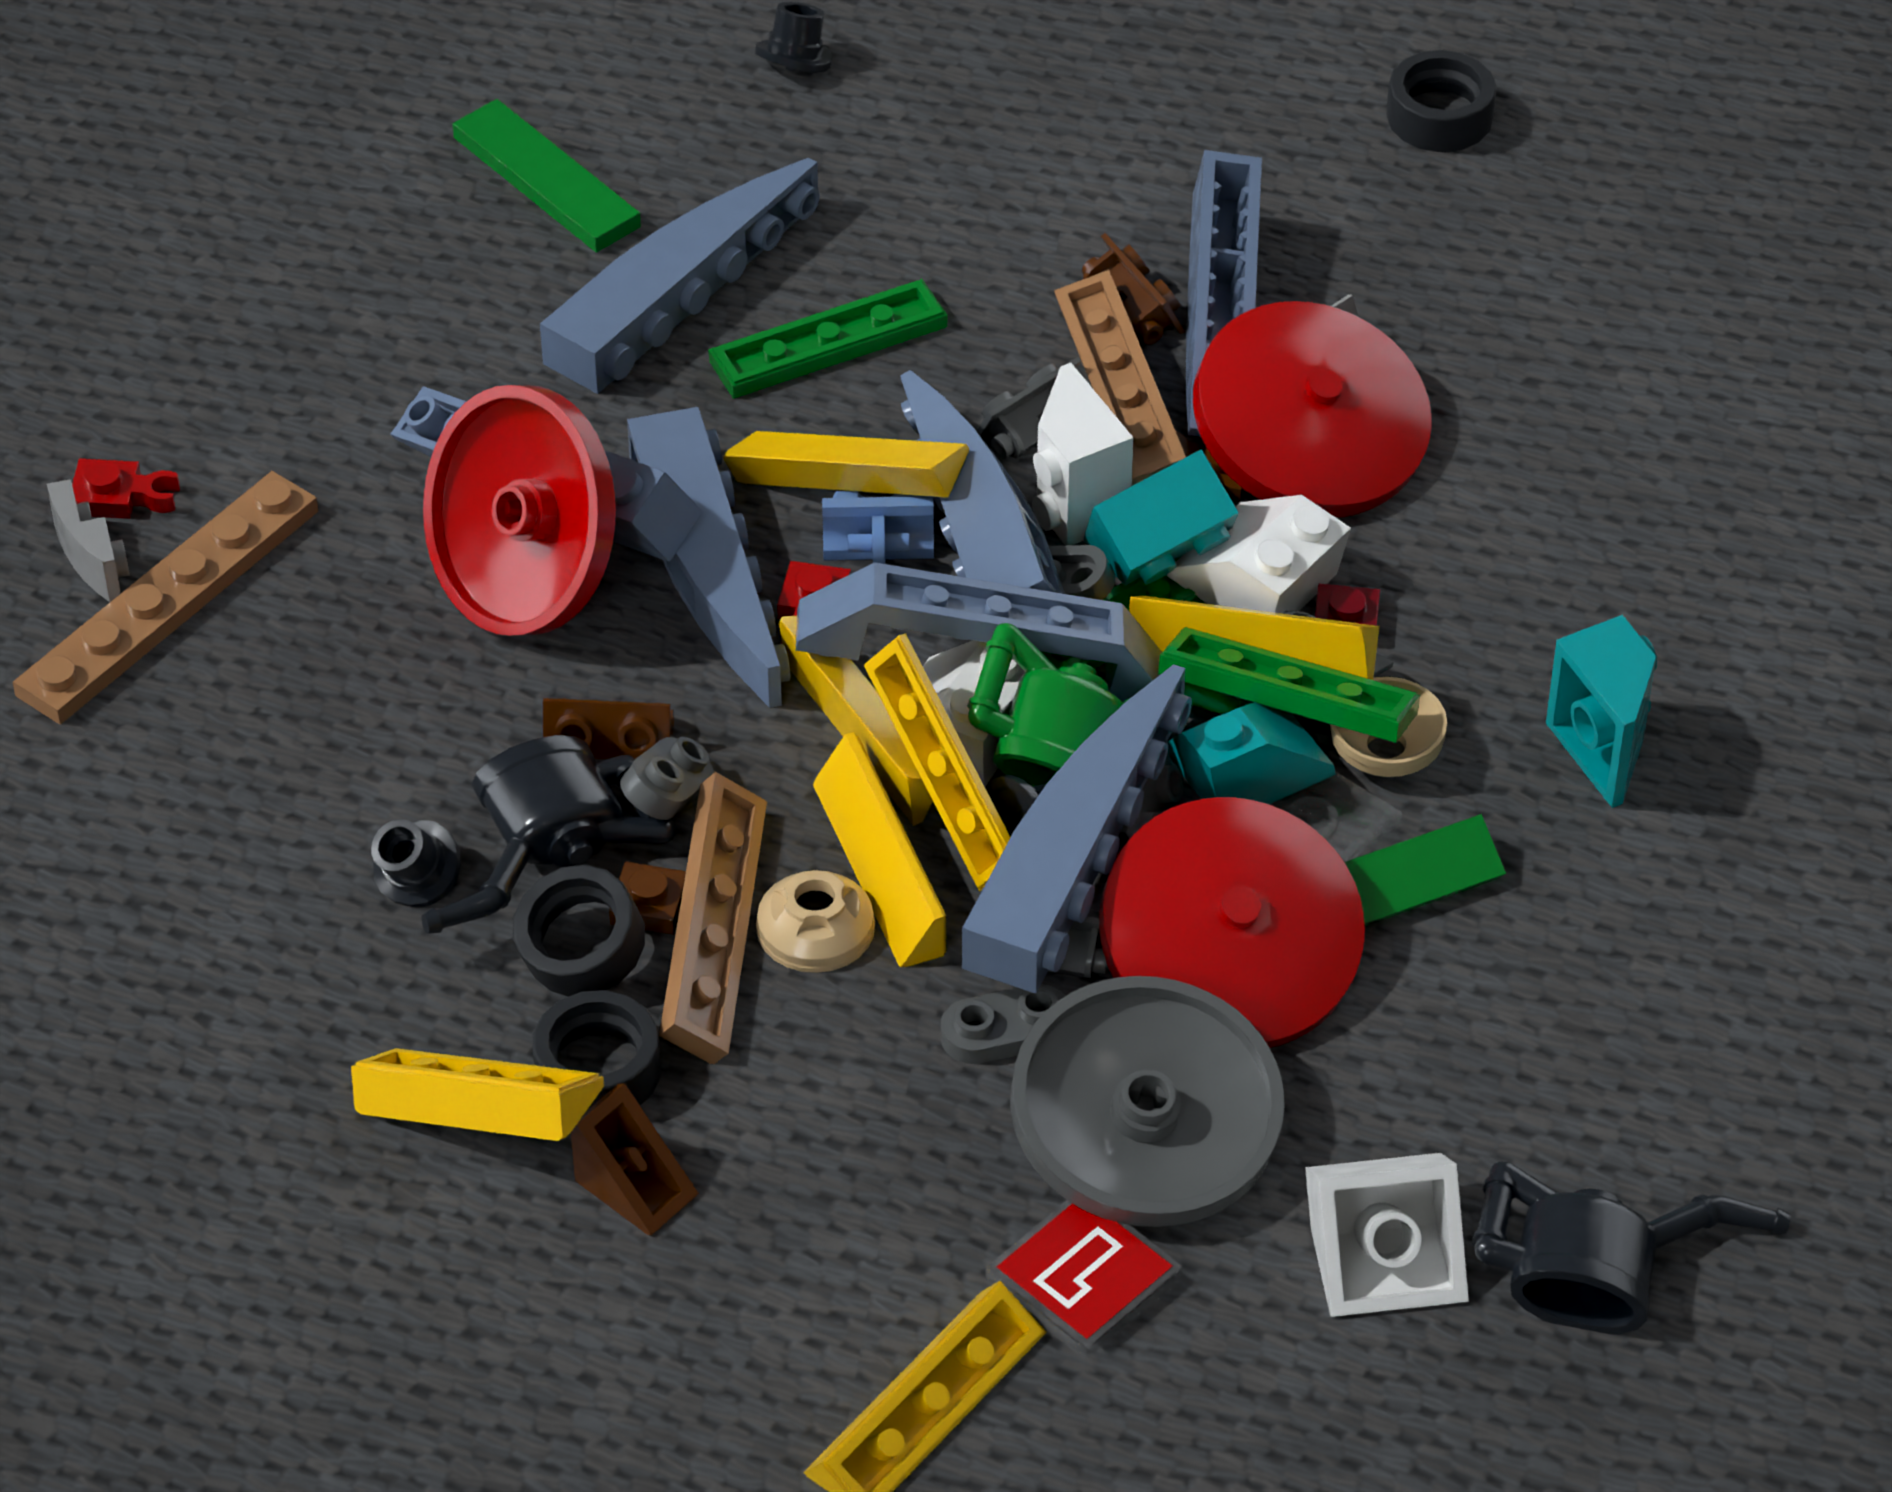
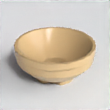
[1330,677,1447,777]
[756,870,875,973]

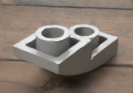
[47,479,130,602]

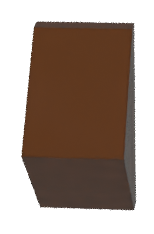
[571,1083,699,1235]

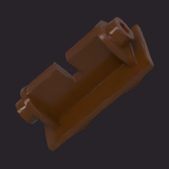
[1082,233,1185,345]
[543,698,674,760]

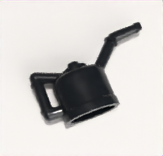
[421,735,676,934]
[1472,1161,1791,1334]

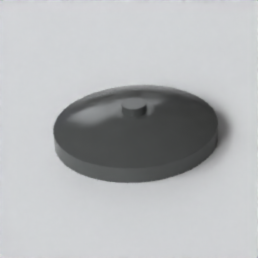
[1010,976,1285,1227]

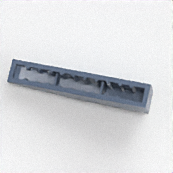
[1186,150,1262,437]

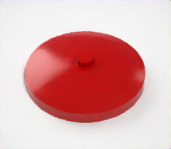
[1193,301,1432,518]
[423,385,616,636]
[1099,797,1365,1048]

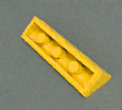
[723,431,970,498]
[1129,596,1379,680]
[779,616,933,826]
[864,633,1011,892]
[813,732,946,967]
[351,1048,604,1141]
[803,1281,1047,1492]

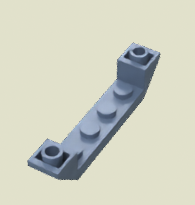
[796,562,1162,701]

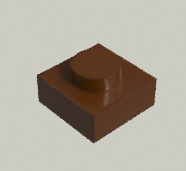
[609,862,686,935]

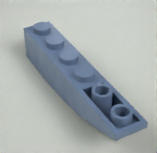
[540,158,820,394]
[900,370,1065,594]
[390,386,703,562]
[627,407,790,708]
[962,664,1192,994]

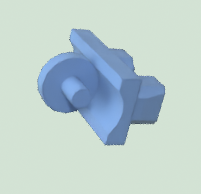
[822,491,934,564]

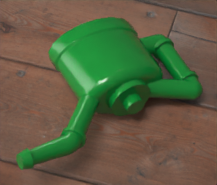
[967,623,1248,786]

